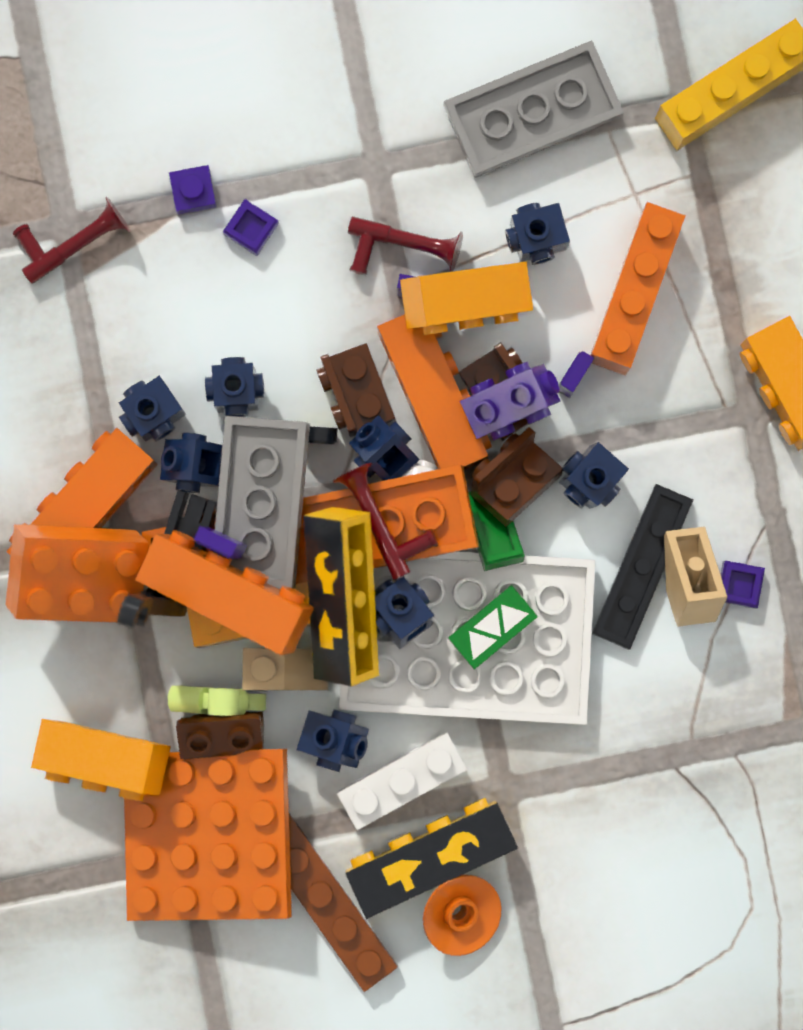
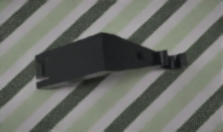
[117,490,217,628]

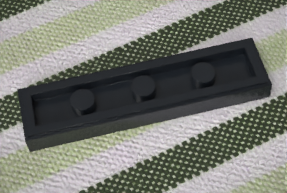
[592,484,693,650]

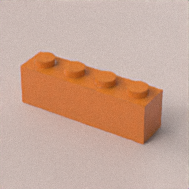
[590,202,686,376]
[377,314,492,470]
[6,428,158,555]
[135,530,315,655]

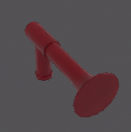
[13,197,131,284]
[348,216,463,275]
[333,463,439,580]

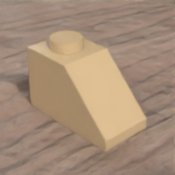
[664,527,727,627]
[243,648,328,690]

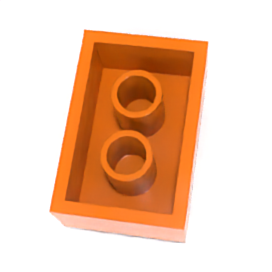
[5,524,149,622]

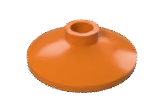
[423,875,501,956]

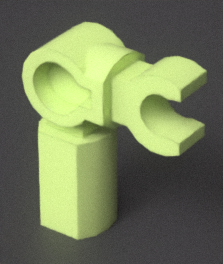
[167,685,266,716]

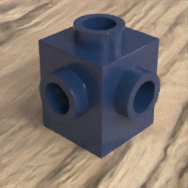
[505,203,570,265]
[205,357,265,417]
[119,375,187,442]
[349,415,420,481]
[160,433,222,493]
[559,442,629,509]
[374,576,434,650]
[296,709,369,772]

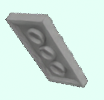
[443,40,624,178]
[215,416,310,589]

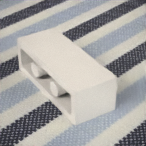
[337,732,467,830]

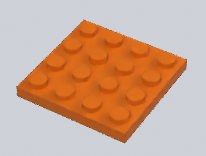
[124,748,292,921]

